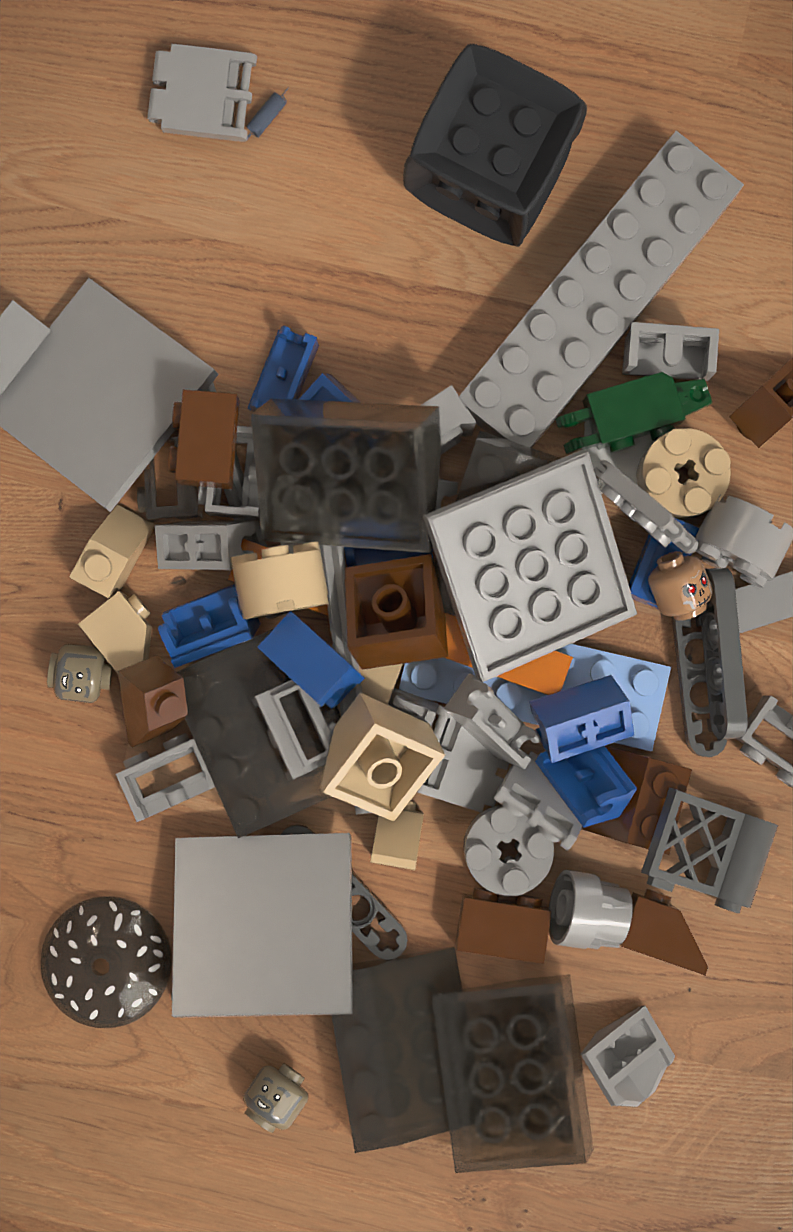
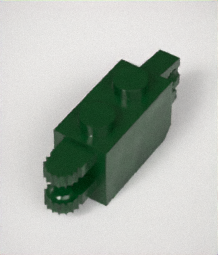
[555,372,712,454]

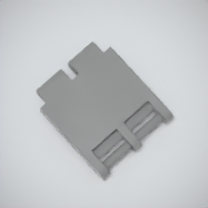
[147,44,257,142]
[594,460,698,554]
[417,705,510,813]
[493,751,582,851]

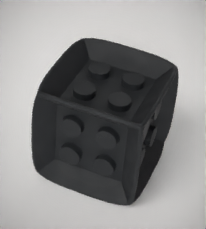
[403,43,587,247]

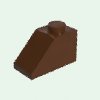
[729,357,793,448]
[118,655,188,748]
[620,888,708,976]

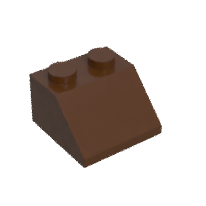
[345,554,448,670]
[581,746,692,855]

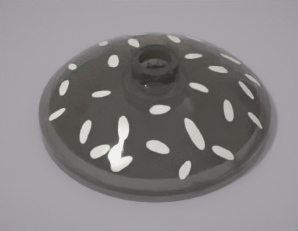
[40,896,172,1028]

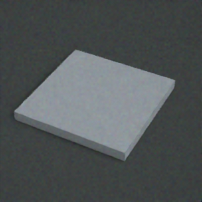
[0,278,219,512]
[423,450,637,682]
[172,833,352,1018]

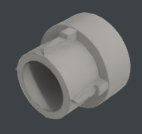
[549,870,632,949]

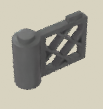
[641,787,778,914]

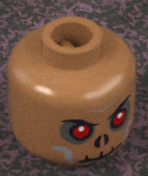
[648,551,713,620]

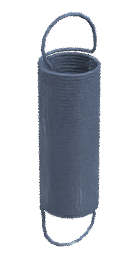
[245,87,289,142]

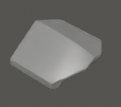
[581,1005,675,1107]

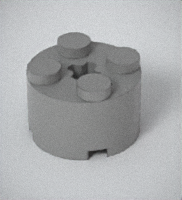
[695,494,793,588]
[463,805,554,896]

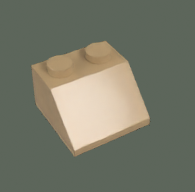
[321,693,445,821]

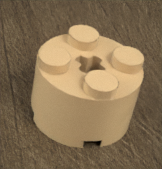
[636,428,731,520]
[231,542,329,619]

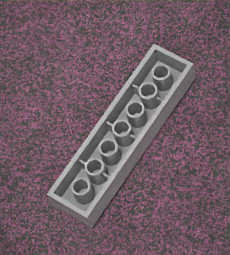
[459,131,744,461]

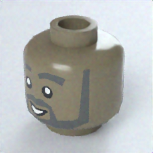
[47,644,113,703]
[243,1063,309,1133]

